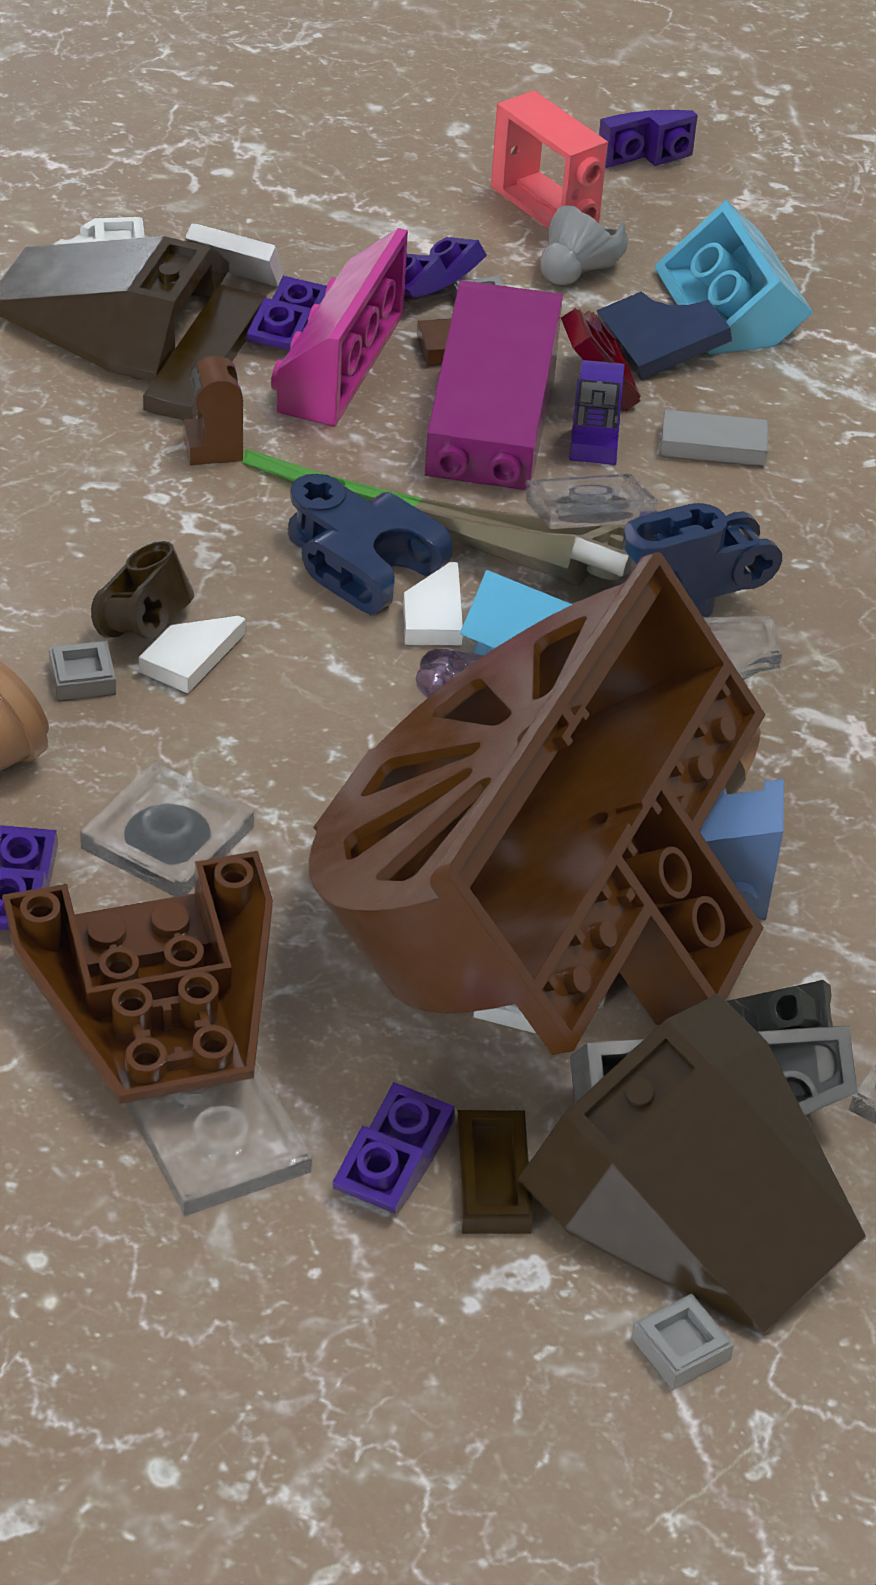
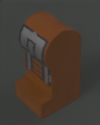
[183,356,243,466]

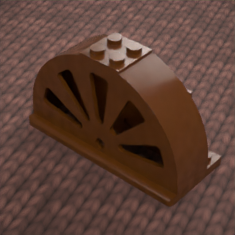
[309,552,766,1055]

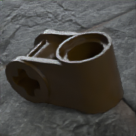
[91,541,194,638]

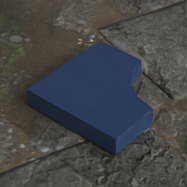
[597,291,732,380]

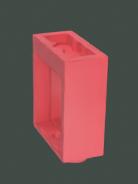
[491,90,608,228]

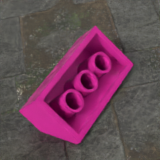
[271,228,408,427]

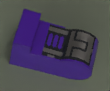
[569,360,624,465]

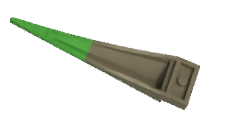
[242,449,637,586]

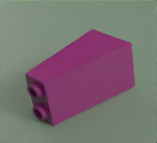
[424,280,563,491]

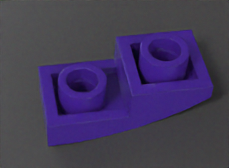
[599,110,698,168]
[404,237,487,297]
[247,275,327,351]
[0,825,58,930]
[332,1082,456,1214]

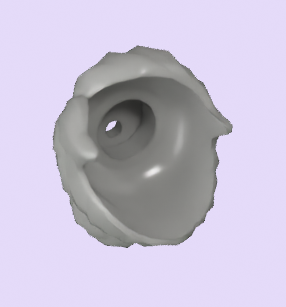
[540,205,628,286]

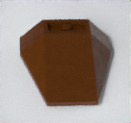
[2,851,273,1104]

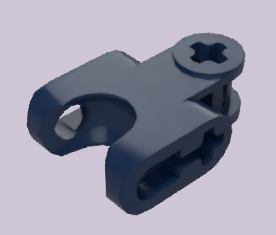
[287,473,452,615]
[622,503,783,620]

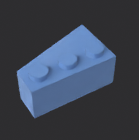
[699,779,784,920]

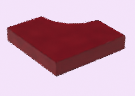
[561,308,641,411]

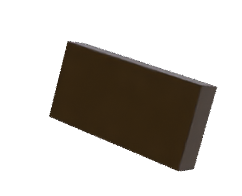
[456,1110,533,1234]

